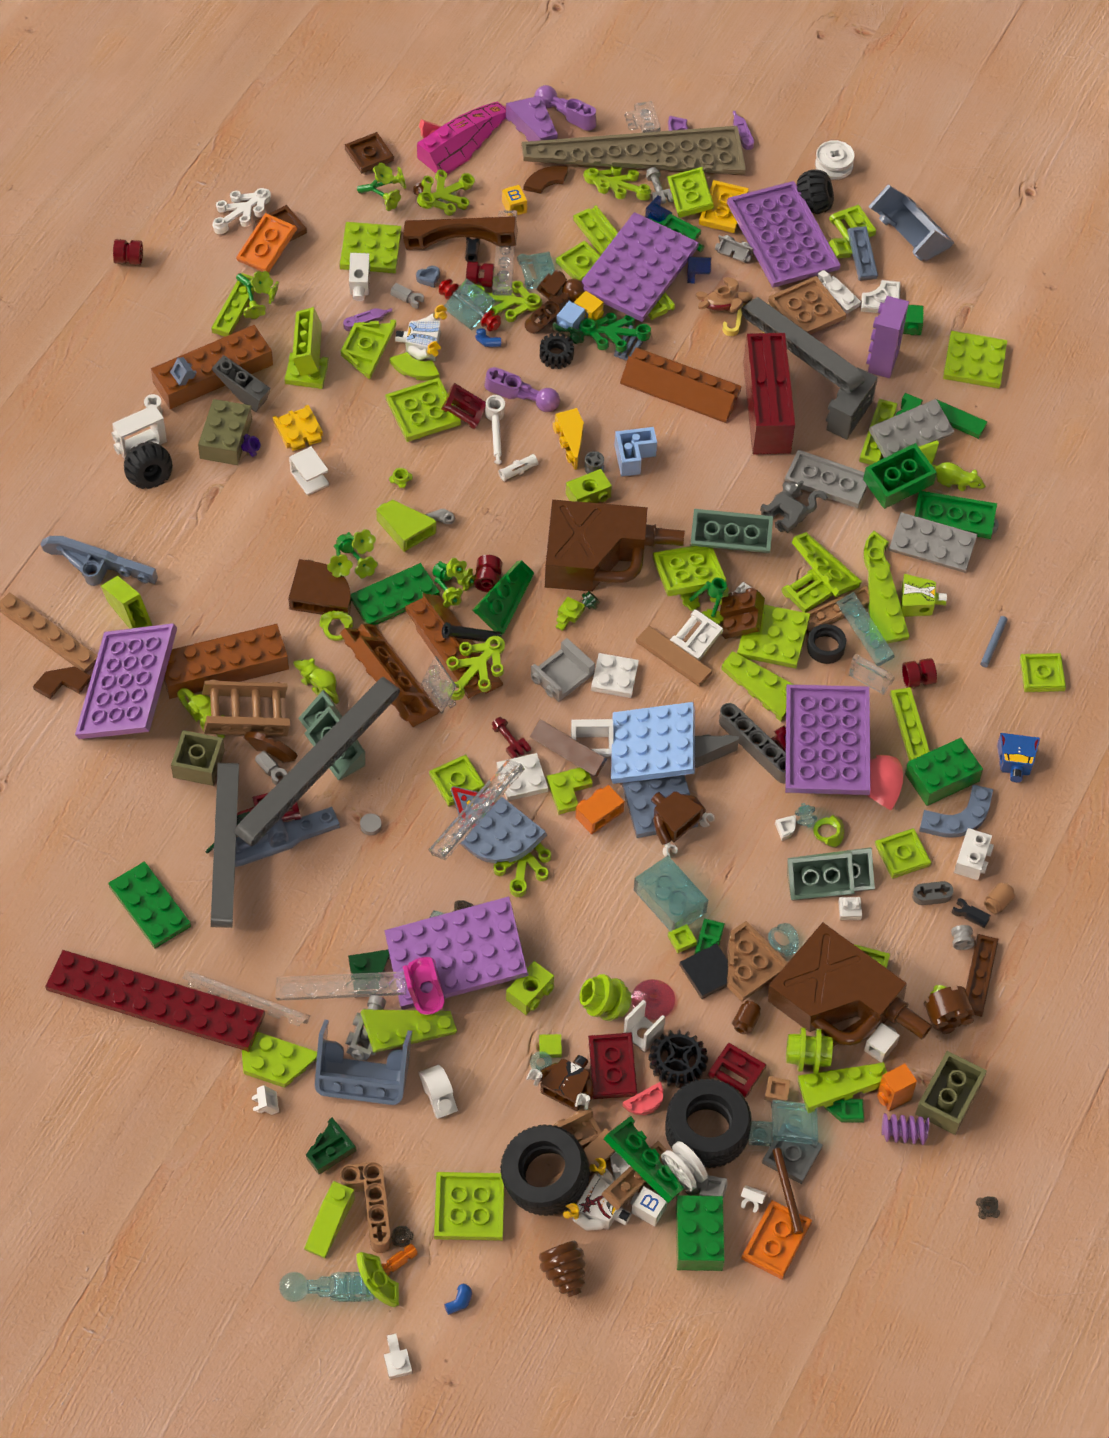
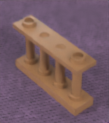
[203,680,290,736]

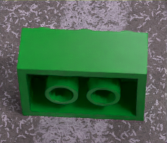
[863,443,937,509]
[905,738,983,806]
[676,1195,724,1271]

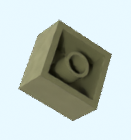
[171,730,225,786]

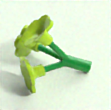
[357,163,406,211]
[236,271,279,319]

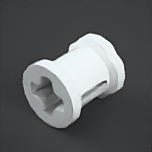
[144,394,163,415]

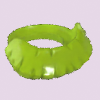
[319,611,354,641]
[813,815,845,847]

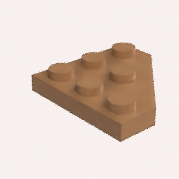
[727,921,788,1002]

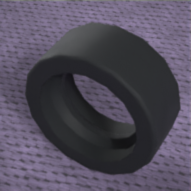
[807,624,847,664]

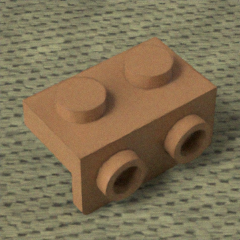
[553,1108,602,1148]

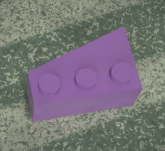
[506,96,558,141]

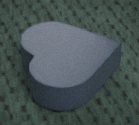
[416,266,440,288]

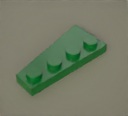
[472,560,534,635]
[604,1116,684,1203]

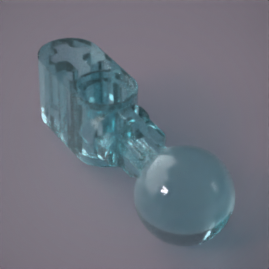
[279,1272,374,1302]

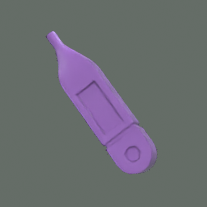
[733,111,754,150]
[343,308,392,331]

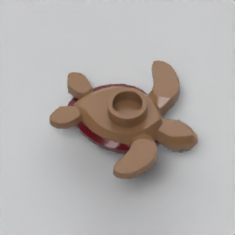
[696,277,753,312]

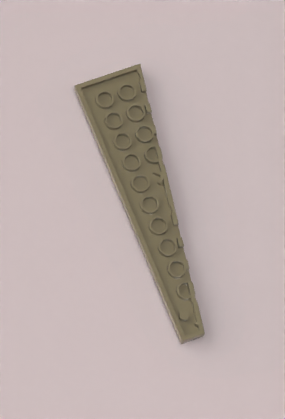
[521,126,746,175]

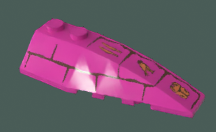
[417,101,506,177]

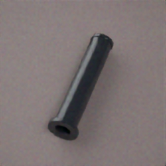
[442,622,502,642]

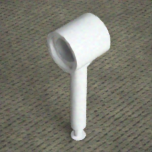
[485,395,505,465]

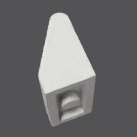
[571,719,613,757]

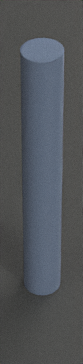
[980,616,1008,667]

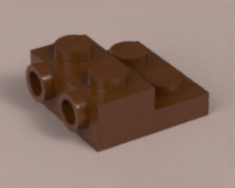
[720,588,765,639]

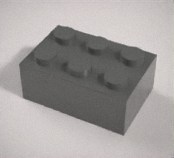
[826,367,878,440]

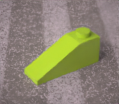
[304,1181,355,1259]

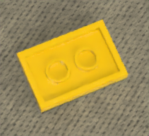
[699,180,749,233]

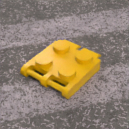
[272,405,323,451]

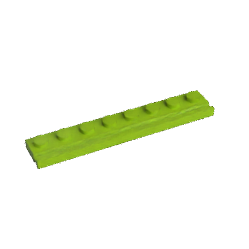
[573,205,675,320]

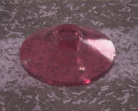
[631,979,675,1020]

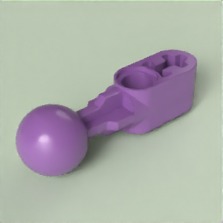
[534,85,596,130]
[484,367,560,412]

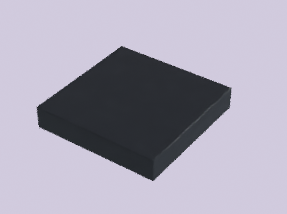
[679,943,728,999]

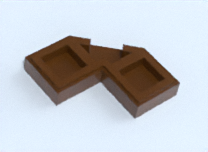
[33,666,91,699]

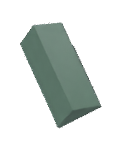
[298,690,365,780]
[787,847,875,900]

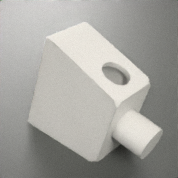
[349,253,370,301]

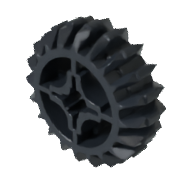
[648,1029,708,1088]

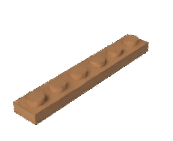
[0,592,97,673]

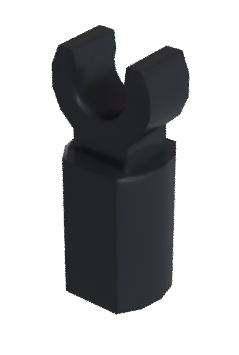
[465,237,480,262]
[952,898,991,928]

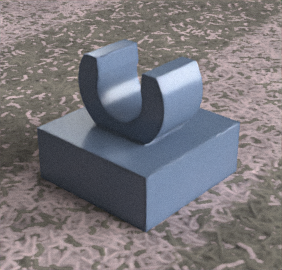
[170,357,197,385]

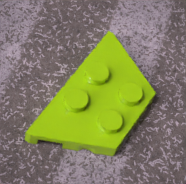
[341,319,397,379]
[242,1032,317,1088]

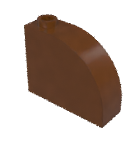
[288,559,351,615]

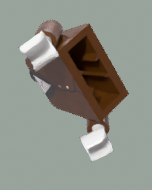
[651,791,714,858]
[526,1055,594,1111]

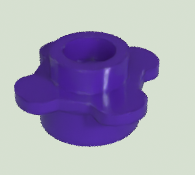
[241,434,261,457]

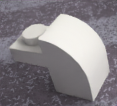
[418,1065,458,1119]

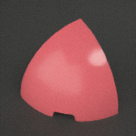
[867,755,903,810]

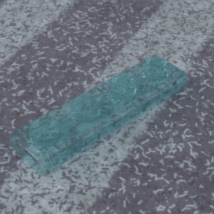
[836,592,895,667]

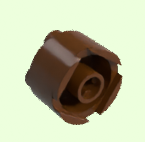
[924,986,974,1034]

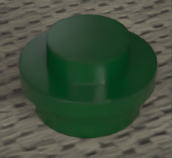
[582,591,600,610]

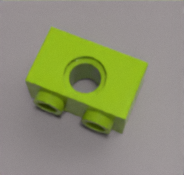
[565,469,612,503]
[506,961,554,1015]

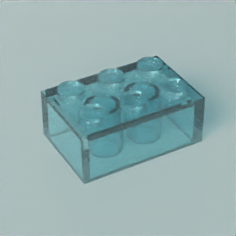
[633,855,709,931]

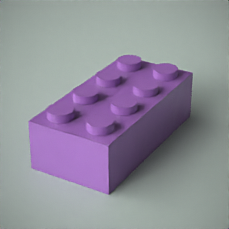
[866,296,909,378]

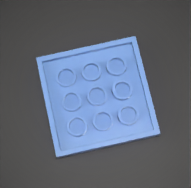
[611,702,695,784]

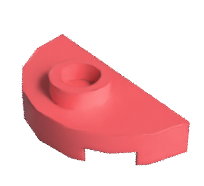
[419,119,441,138]
[622,1082,663,1115]

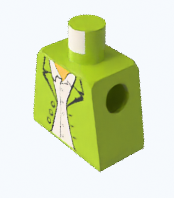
[901,574,947,617]

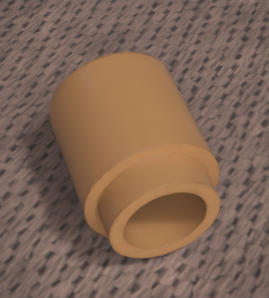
[984,883,1015,914]

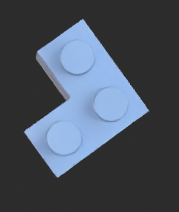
[614,427,657,477]

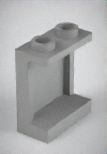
[531,638,595,702]

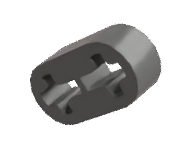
[912,881,953,905]

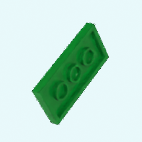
[914,491,997,539]
[351,563,440,625]
[108,861,191,949]

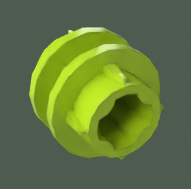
[579,974,632,1021]
[786,1028,833,1073]

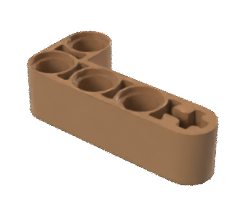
[340,1162,391,1253]

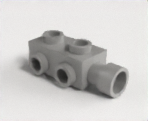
[345,995,386,1061]

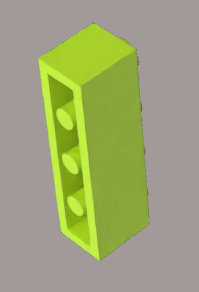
[292,307,322,376]

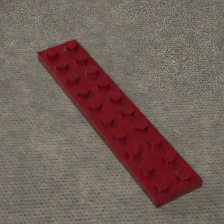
[45,950,265,1052]

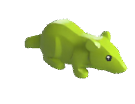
[931,462,986,491]
[293,658,340,705]
[177,688,225,738]

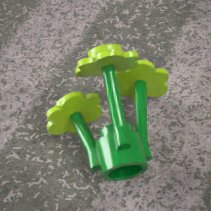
[680,577,729,625]

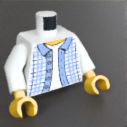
[395,304,447,361]

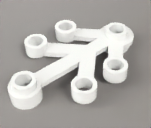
[213,188,271,234]

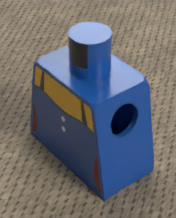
[997,733,1040,783]

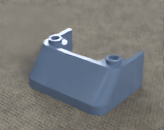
[868,184,954,261]
[315,1020,412,1105]

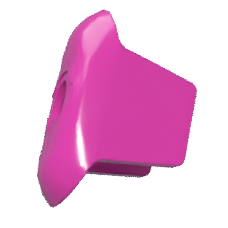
[403,957,444,1015]

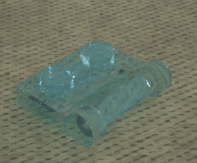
[517,252,555,289]

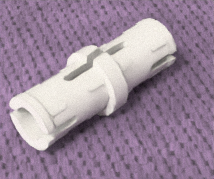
[498,454,538,481]

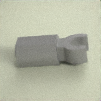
[390,283,424,309]
[255,751,287,785]

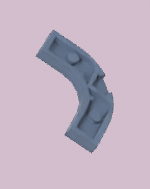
[919,785,993,838]

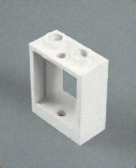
[111,404,167,460]

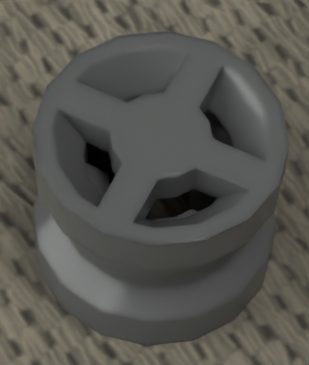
[584,451,604,474]

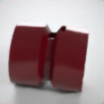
[113,239,143,265]
[466,261,494,288]
[474,555,503,592]
[902,658,937,688]

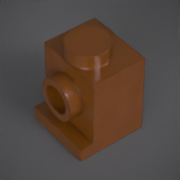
[536,270,567,300]

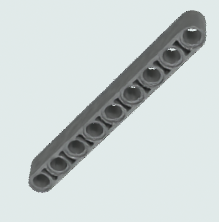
[741,297,865,393]
[211,763,239,928]

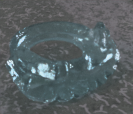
[768,923,799,956]

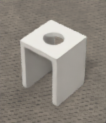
[289,446,329,495]
[623,1000,665,1052]

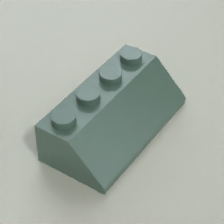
[690,509,773,553]

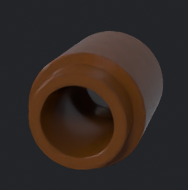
[732,1000,761,1034]

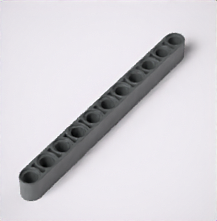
[234,677,400,846]

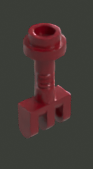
[492,717,531,759]

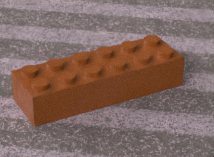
[151,324,273,409]
[164,624,289,699]

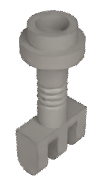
[646,167,673,206]

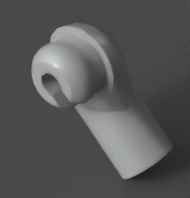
[425,509,455,524]

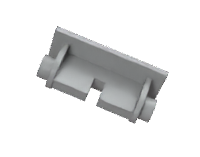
[715,235,754,263]

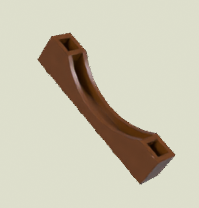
[403,216,518,250]

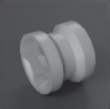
[951,925,974,950]

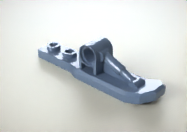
[40,536,158,586]
[235,807,340,867]

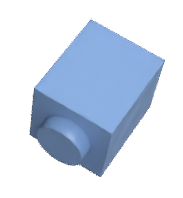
[556,301,585,329]

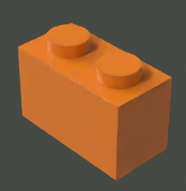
[575,784,625,835]
[877,1063,917,1111]

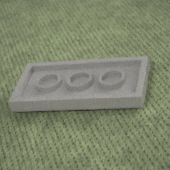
[869,399,954,458]
[784,450,867,508]
[889,512,977,573]

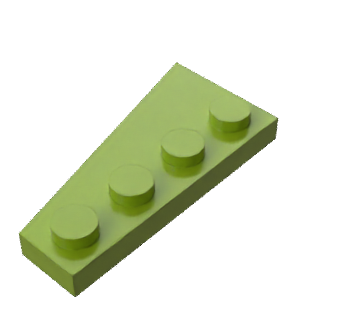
[791,532,862,596]
[798,1063,887,1114]

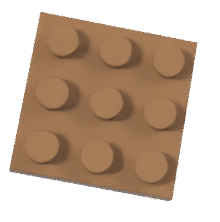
[768,276,847,335]

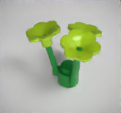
[327,529,378,579]

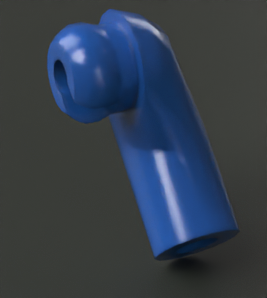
[475,328,501,347]
[444,1283,472,1315]

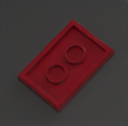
[588,1032,637,1100]

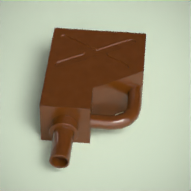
[545,499,685,592]
[768,922,932,1046]

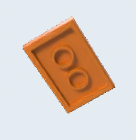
[236,213,297,272]
[741,1200,812,1279]

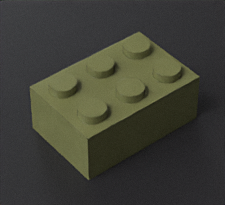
[198,399,252,465]
[915,1051,987,1135]

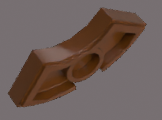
[523,166,568,194]
[243,731,298,763]

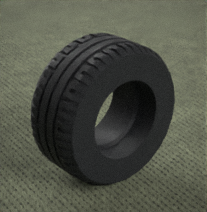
[665,1079,752,1168]
[500,1124,590,1216]

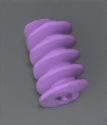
[881,1113,929,1145]

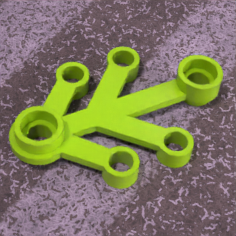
[583,166,651,201]
[417,170,475,216]
[470,278,542,322]
[446,636,505,700]
[493,843,551,897]

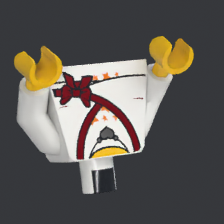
[563,1158,631,1231]

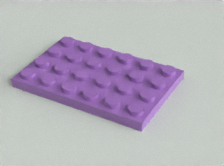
[727,181,841,288]
[582,212,699,322]
[75,623,177,739]
[785,684,870,795]
[384,896,529,1010]

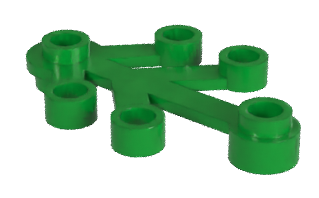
[579,313,651,352]

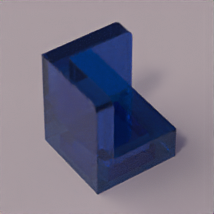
[645,195,672,222]
[687,257,711,284]

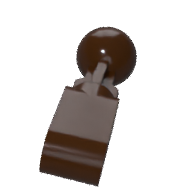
[525,278,585,334]

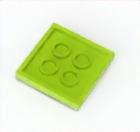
[340,222,402,273]
[943,331,1007,389]
[385,378,461,442]
[653,546,726,597]
[737,605,810,669]
[434,1172,504,1241]

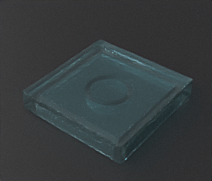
[771,1100,818,1145]

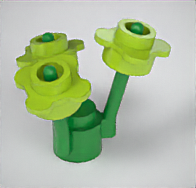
[432,558,475,607]

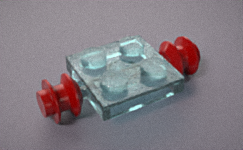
[439,278,501,332]

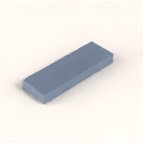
[847,226,878,281]

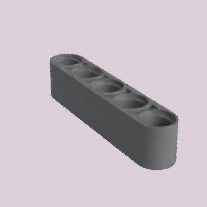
[719,703,786,784]

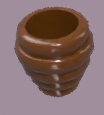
[539,1240,585,1297]

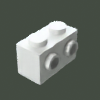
[954,828,994,880]

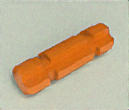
[381,1244,418,1276]

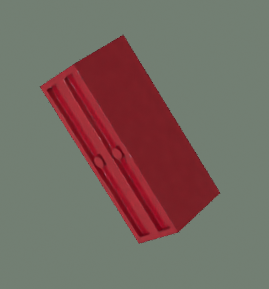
[743,333,795,454]

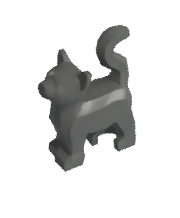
[760,481,828,533]

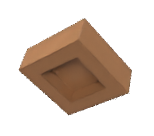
[764,1076,790,1104]

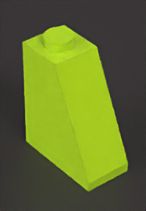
[376,499,436,552]
[101,576,153,629]

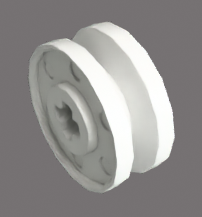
[815,140,854,180]
[661,1141,708,1192]

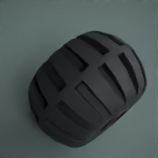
[797,169,834,214]
[124,442,173,489]

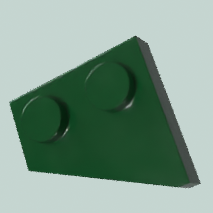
[348,949,390,998]
[306,1117,356,1175]

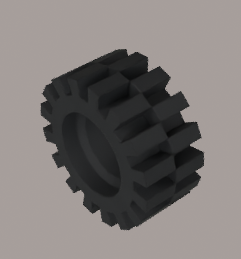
[539,333,574,369]

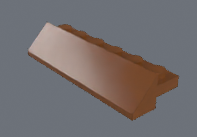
[620,347,742,423]
[405,593,503,699]
[340,623,440,727]

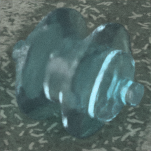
[795,803,817,828]

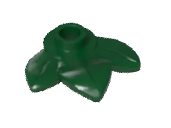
[552,322,585,345]

